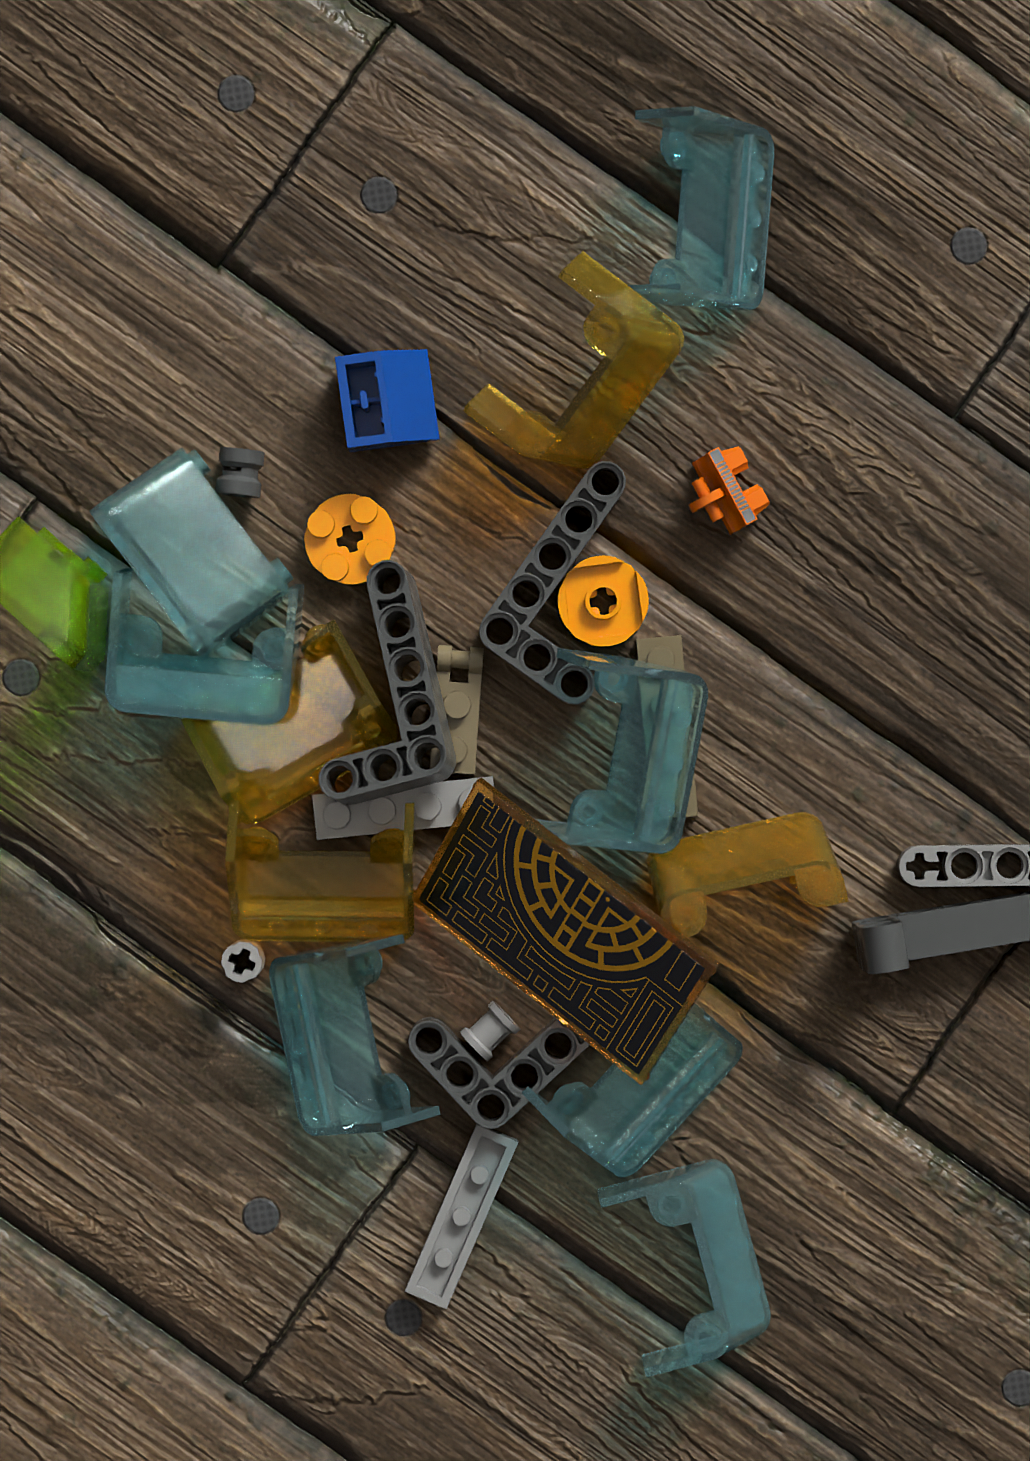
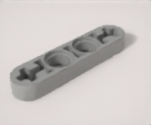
[897,844,1030,887]

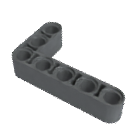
[479,461,626,704]
[319,560,456,805]
[851,891,1030,974]
[408,1013,595,1129]

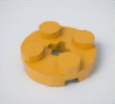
[304,494,396,585]
[557,555,649,647]

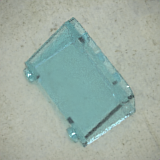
[89,447,294,658]

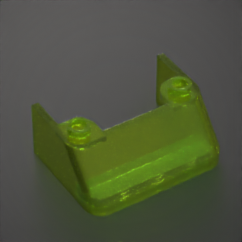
[0,516,109,672]

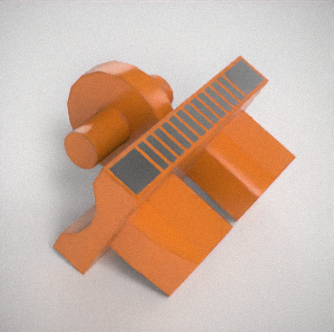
[688,446,770,535]

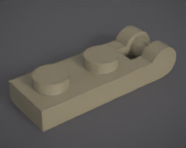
[430,645,484,774]

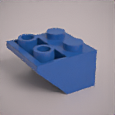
[335,349,440,452]

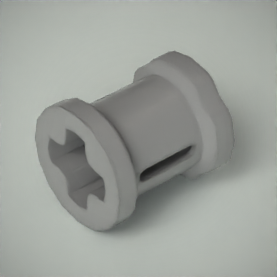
[221,939,266,983]
[460,1000,521,1061]

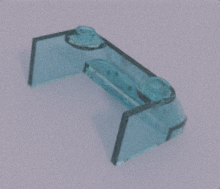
[621,106,774,310]
[105,568,304,725]
[525,648,708,854]
[269,934,441,1136]
[522,995,743,1177]
[597,1159,771,1377]

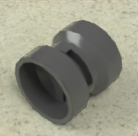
[215,447,265,498]

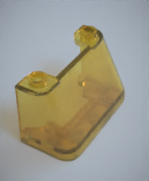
[176,620,400,824]
[647,812,849,941]

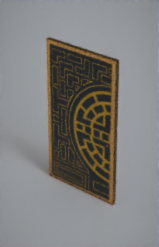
[410,778,720,1085]

